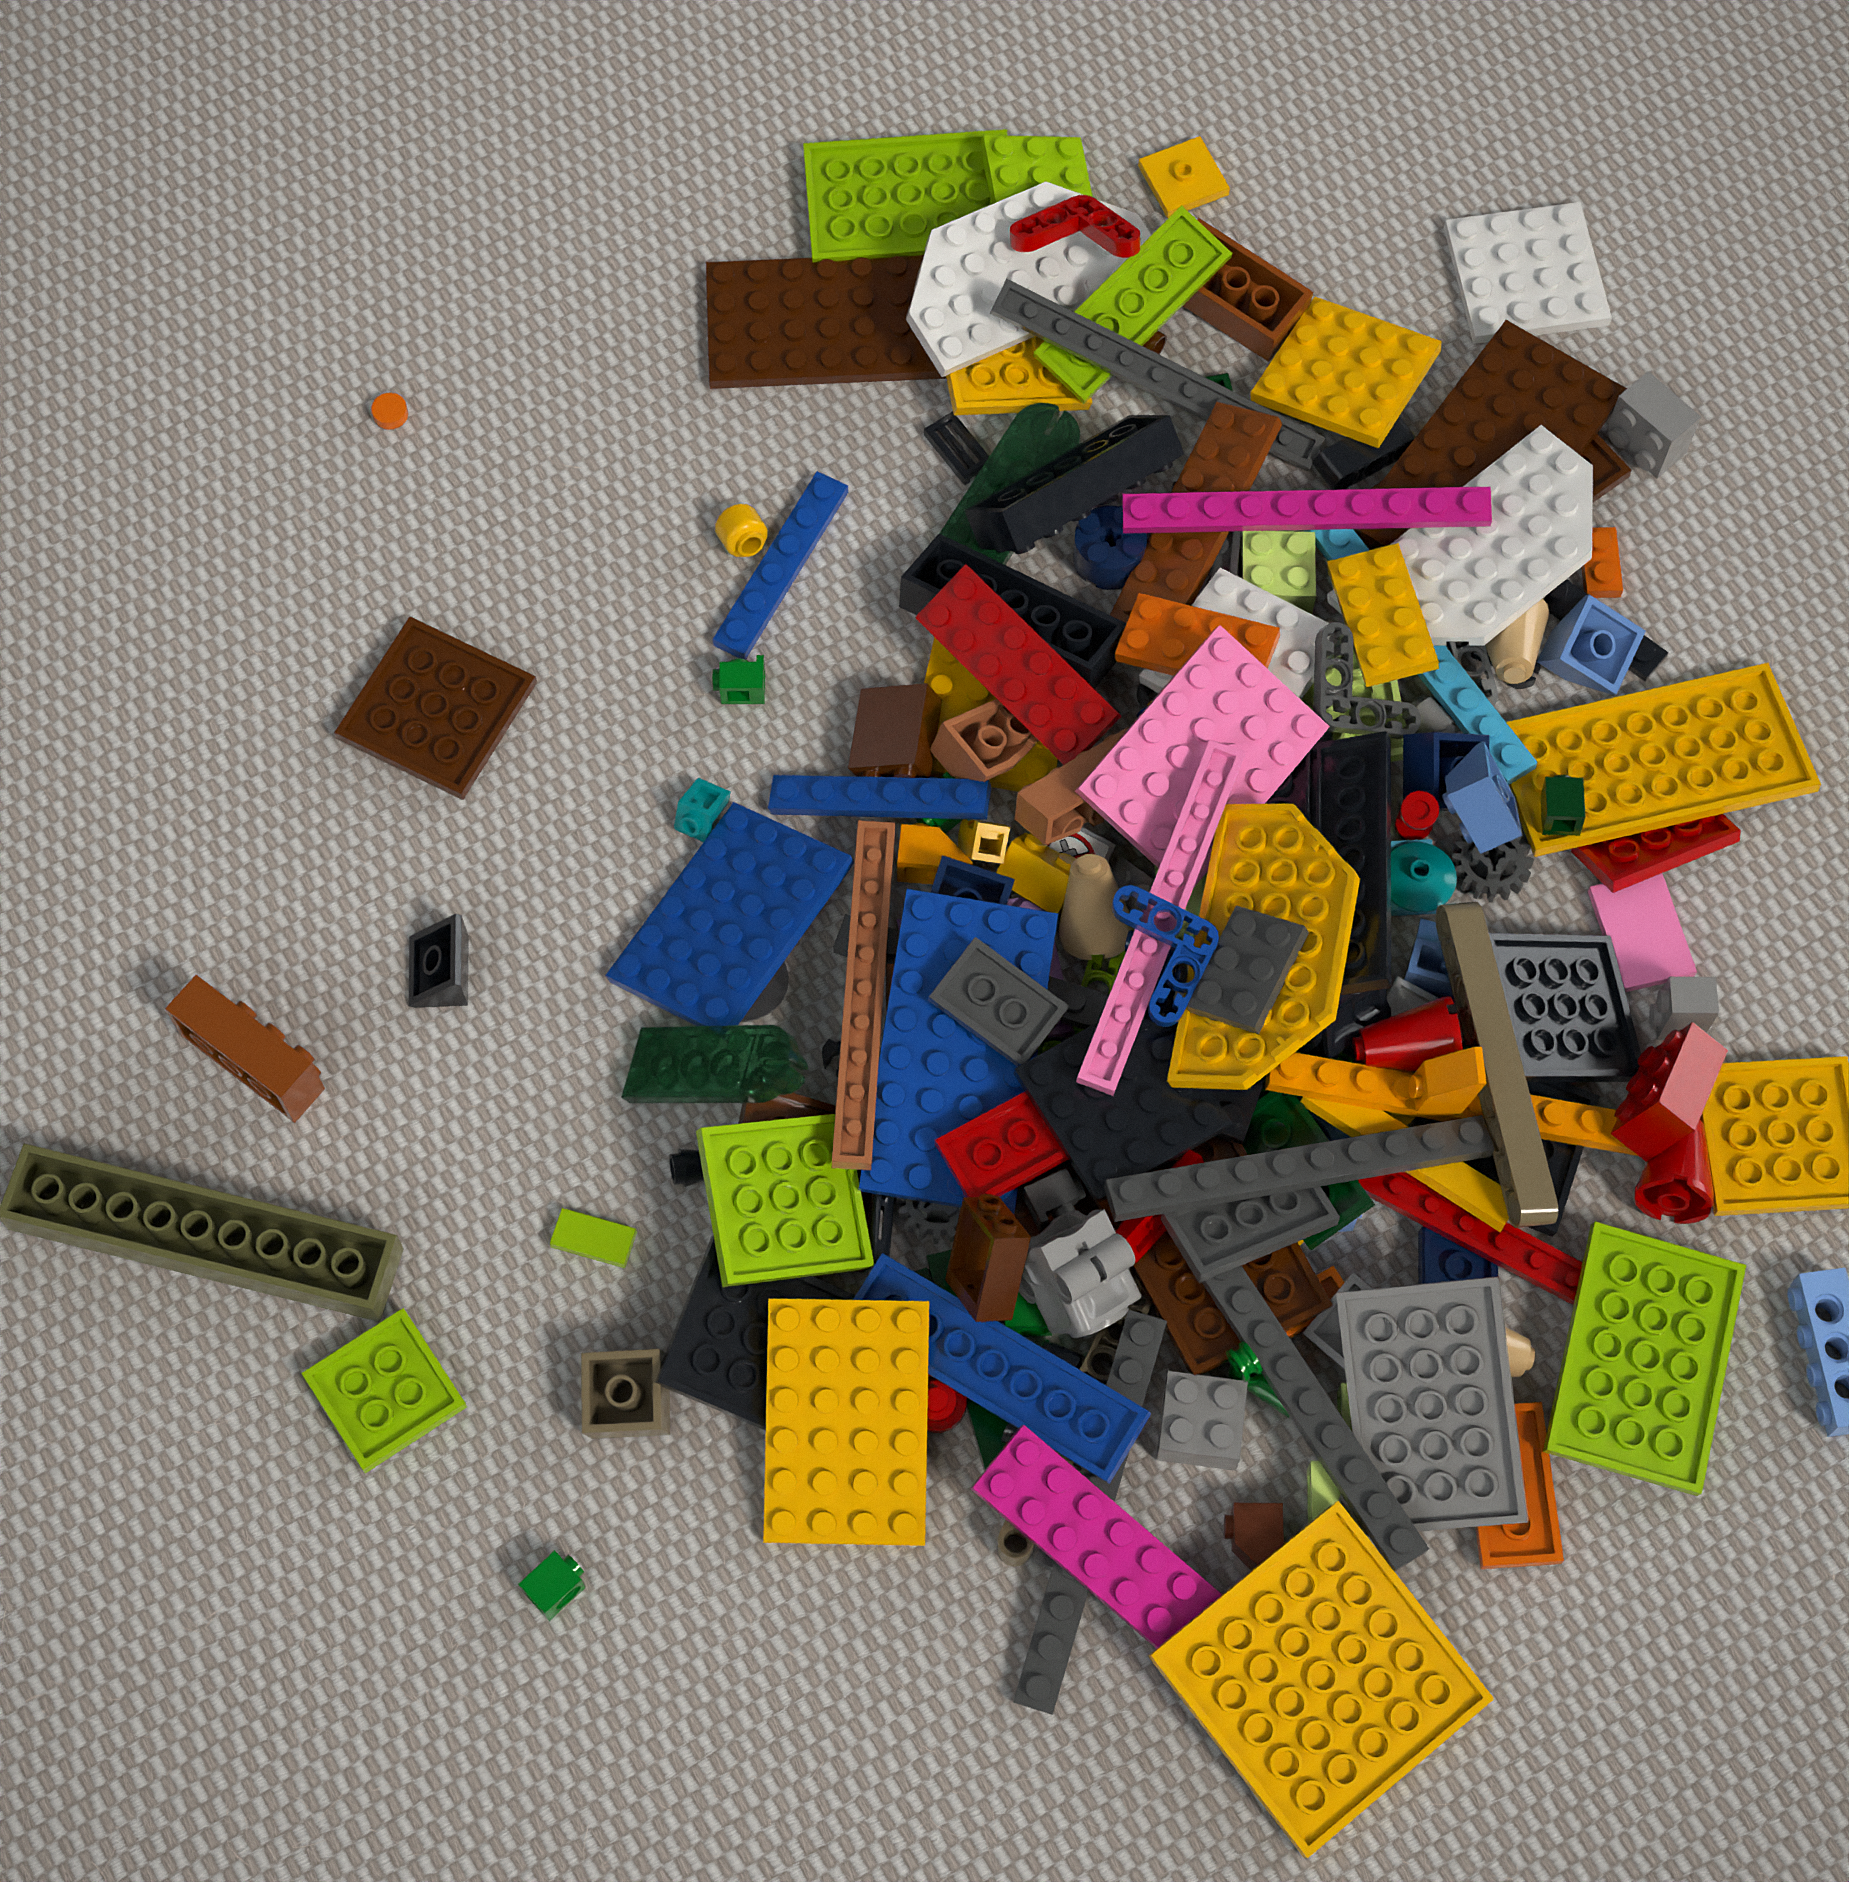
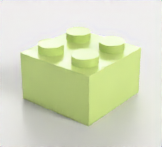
[1239,531,1316,614]

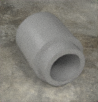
[1405,697,1460,734]

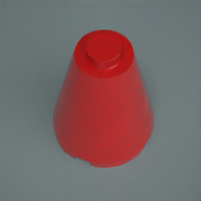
[1352,996,1463,1071]
[1634,1120,1714,1224]

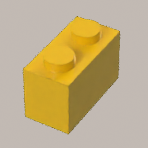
[996,833,1076,915]

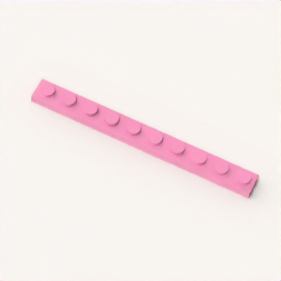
[1076,739,1246,1096]

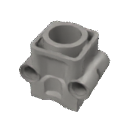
[1019,1209,1141,1338]

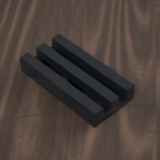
[924,411,994,486]

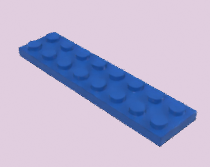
[853,1253,1151,1484]

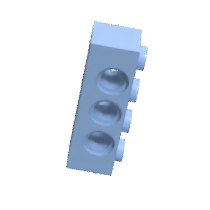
[1787,1267,1849,1437]

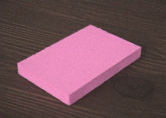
[1588,873,1697,992]

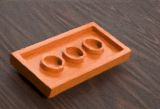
[1115,593,1280,676]
[1475,1402,1564,1569]

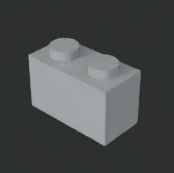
[1649,977,1719,1040]

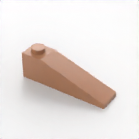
[930,699,1039,782]

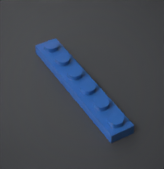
[712,471,849,660]
[768,775,991,820]

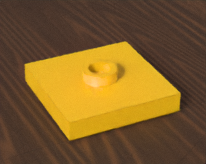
[1138,136,1230,218]

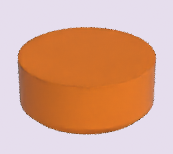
[371,393,408,430]

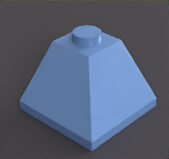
[1537,594,1646,695]

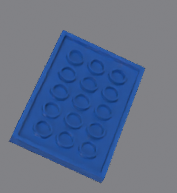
[605,802,854,1041]

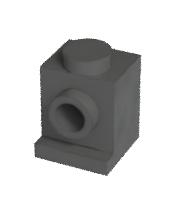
[1021,1168,1086,1231]

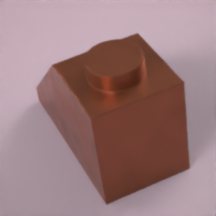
[1224,1502,1284,1570]

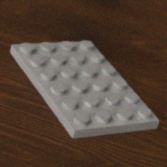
[1336,1276,1529,1536]

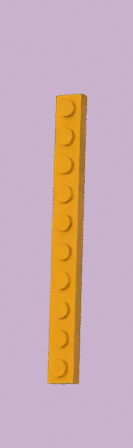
[1265,1052,1638,1156]

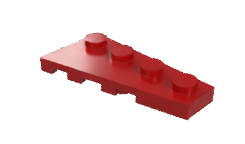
[1571,814,1741,893]

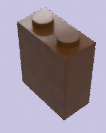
[848,683,942,778]

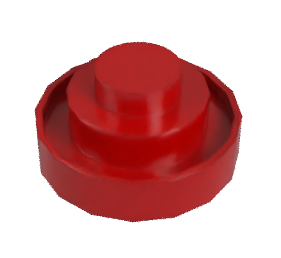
[927,1375,967,1433]

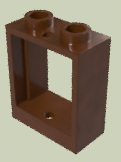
[945,1194,1031,1322]

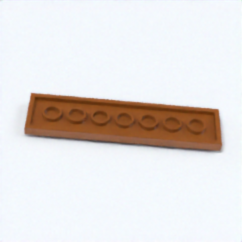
[1110,402,1282,623]

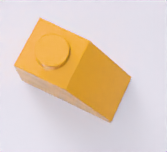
[897,823,973,885]
[1409,1047,1487,1114]

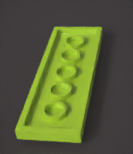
[1033,205,1232,404]

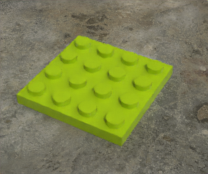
[696,1114,874,1287]

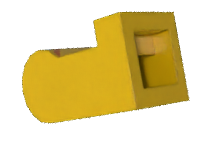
[958,819,1010,864]

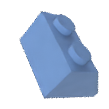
[1443,741,1522,854]

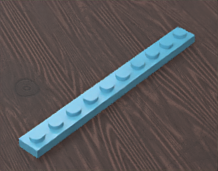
[1304,529,1538,785]

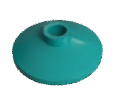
[1391,842,1457,913]

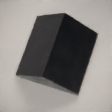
[408,914,469,1008]

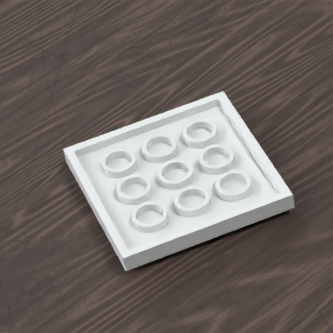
[1444,202,1612,344]
[1139,568,1341,699]

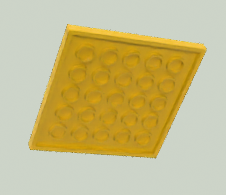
[1148,1501,1494,1858]

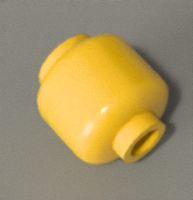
[715,504,768,557]

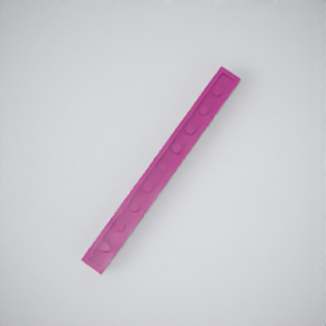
[1123,487,1492,533]

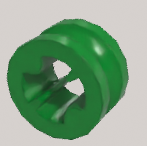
[1226,1341,1263,1382]

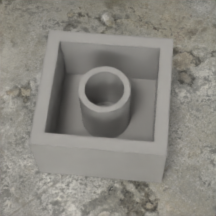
[1606,371,1701,478]
[1156,1371,1248,1471]

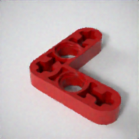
[1010,195,1141,258]

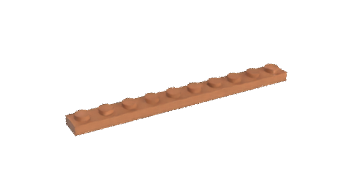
[832,820,895,1170]

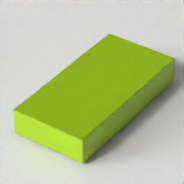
[550,1208,637,1268]

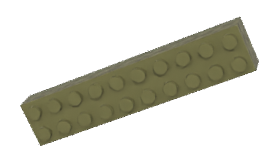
[0,1143,404,1322]

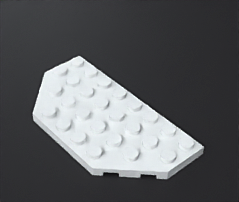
[906,182,1151,377]
[1327,425,1593,646]

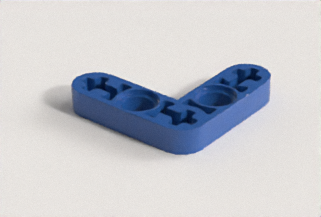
[1112,885,1219,1027]

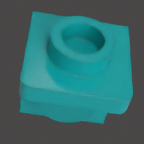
[674,777,731,842]

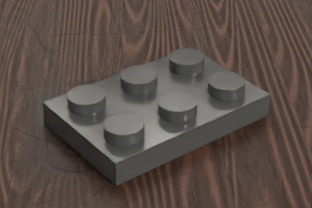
[1187,906,1309,1035]
[928,937,1069,1067]

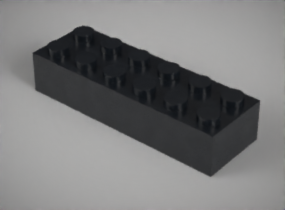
[964,415,1184,554]
[899,533,1127,689]

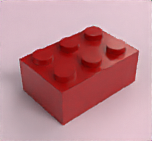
[1610,1022,1728,1162]

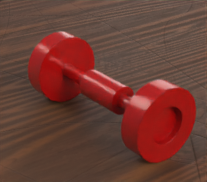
[1395,791,1439,840]

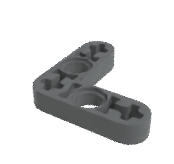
[1313,622,1421,739]

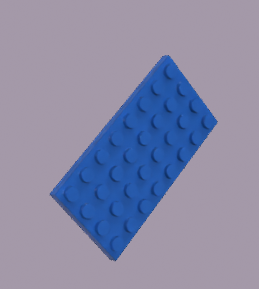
[858,889,1058,1215]

